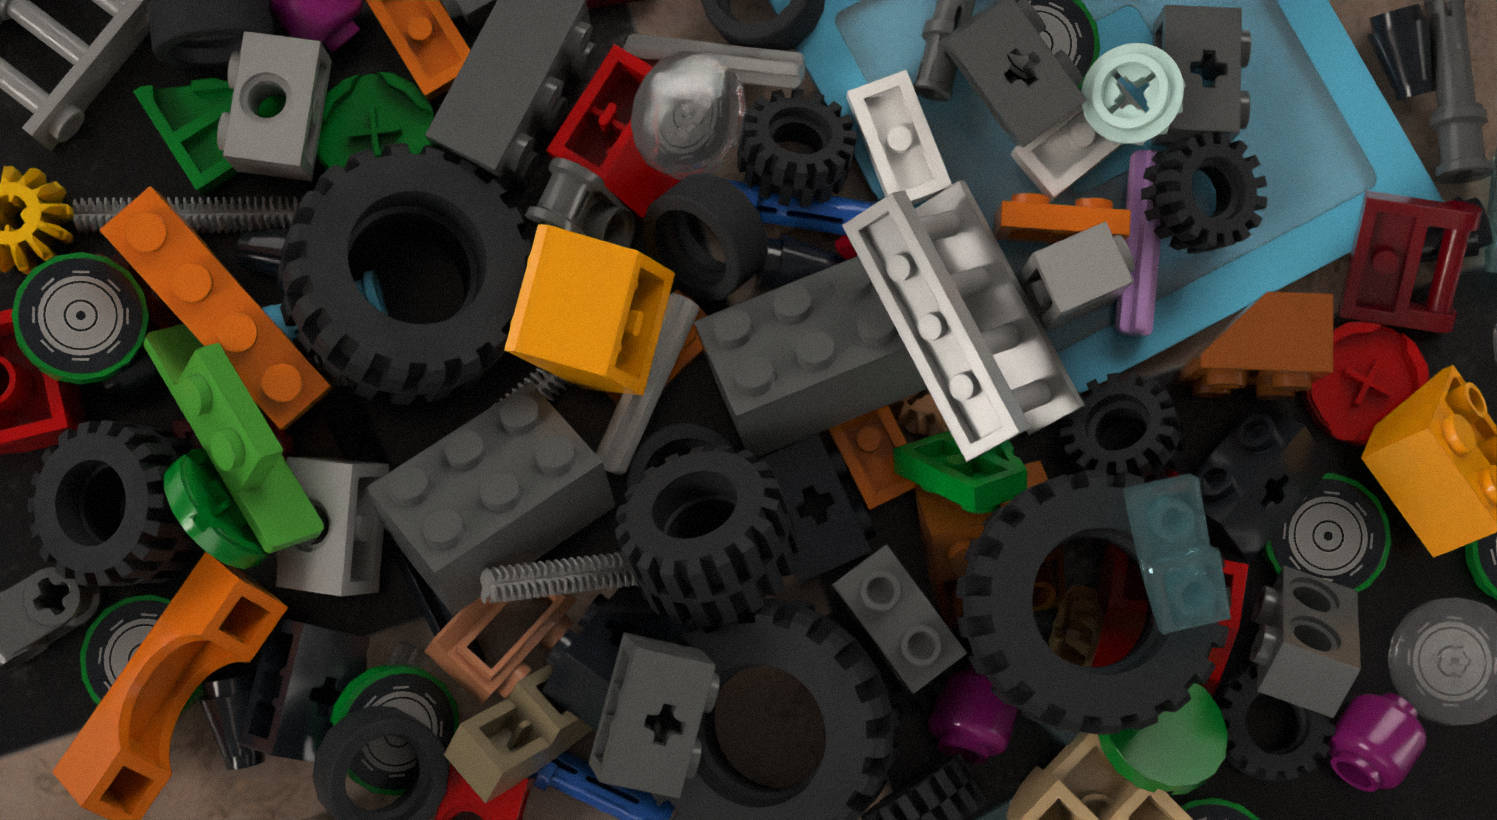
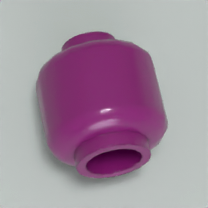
[270,0,363,54]
[928,662,1019,764]
[1327,693,1427,792]

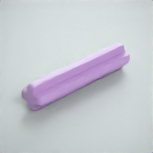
[1115,150,1161,337]

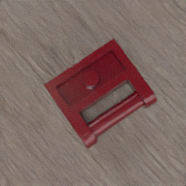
[1338,190,1483,333]

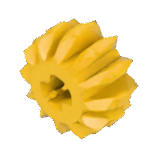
[0,166,74,274]

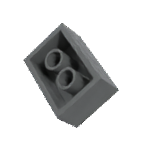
[425,0,597,199]
[694,256,928,458]
[366,382,616,615]

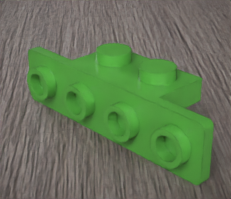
[143,324,324,553]

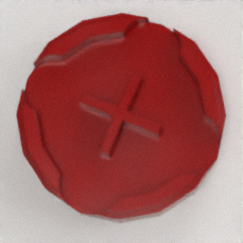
[1301,321,1430,447]

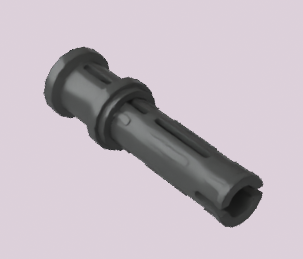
[1424,0,1494,184]

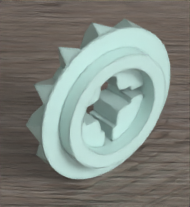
[1081,43,1186,146]

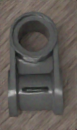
[525,157,635,248]
[0,567,103,672]

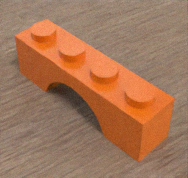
[99,186,335,430]
[52,552,288,820]

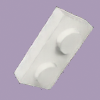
[846,70,952,205]
[1010,80,1146,203]

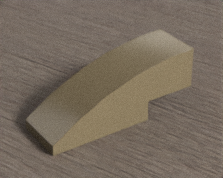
[444,664,594,804]

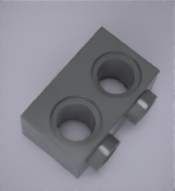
[829,544,967,694]
[1250,565,1361,718]

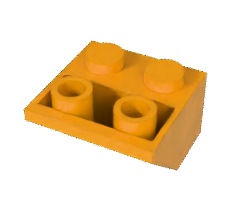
[504,224,675,396]
[1361,365,1497,558]

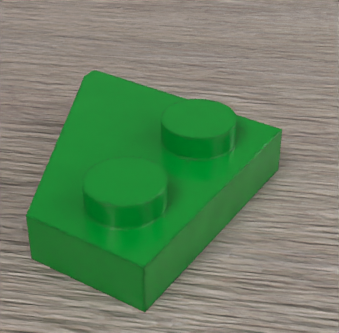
[133,78,286,196]
[893,431,1027,513]

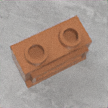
[424,561,577,705]

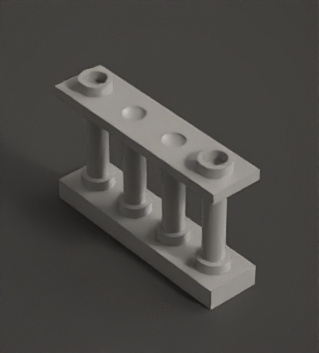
[0,0,151,151]
[842,180,1085,462]

